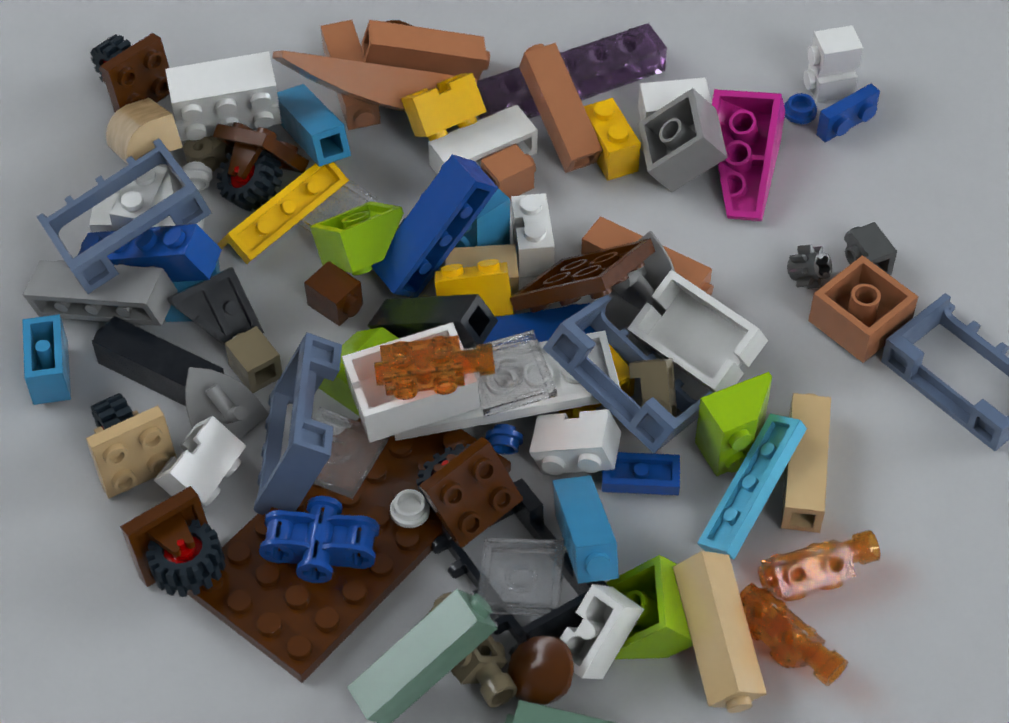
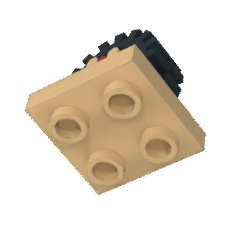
[86,393,177,499]

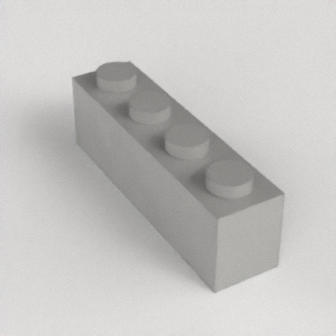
[23,260,178,326]

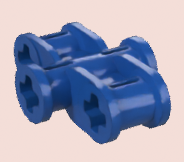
[259,496,380,583]

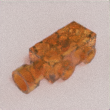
[374,335,496,400]
[758,530,881,601]
[740,583,848,686]

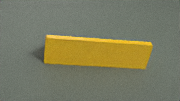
[217,162,349,264]

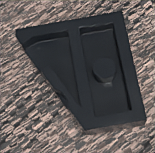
[167,267,264,346]

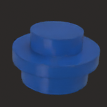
[784,93,817,124]
[485,424,524,455]

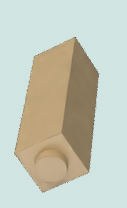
[781,393,831,533]
[673,551,767,713]

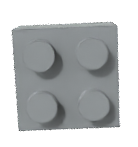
[638,88,728,192]

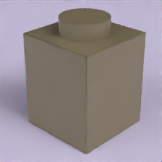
[225,326,282,393]

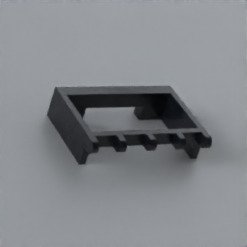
[431,478,608,656]

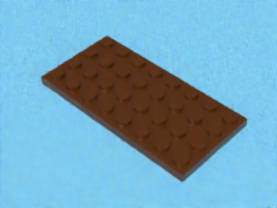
[187,418,511,683]

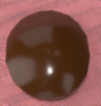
[507,636,574,705]

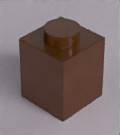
[304,261,363,326]

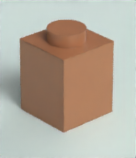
[481,144,536,199]

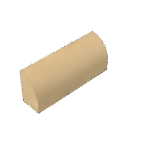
[106,98,183,164]

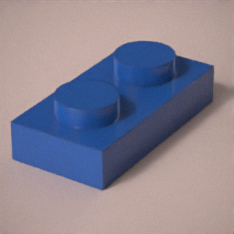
[816,83,880,143]
[601,452,680,495]

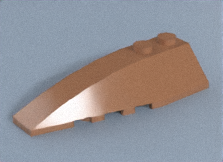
[272,50,477,112]

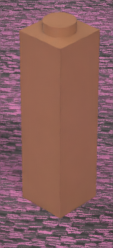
[321,20,381,130]
[362,20,490,83]
[519,43,603,173]
[581,216,714,296]

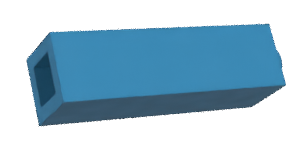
[277,84,351,167]
[552,475,619,584]

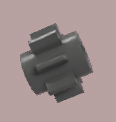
[787,244,832,289]

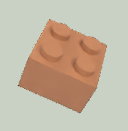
[808,255,919,363]

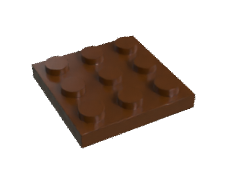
[510,238,655,313]

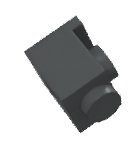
[844,222,897,275]

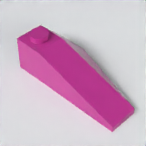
[712,89,785,221]

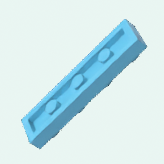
[697,413,807,560]

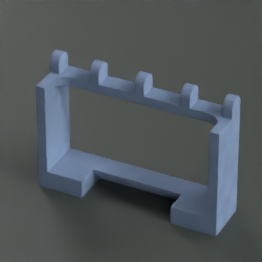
[37,138,212,294]
[881,293,1009,452]
[543,295,713,453]
[254,332,342,514]

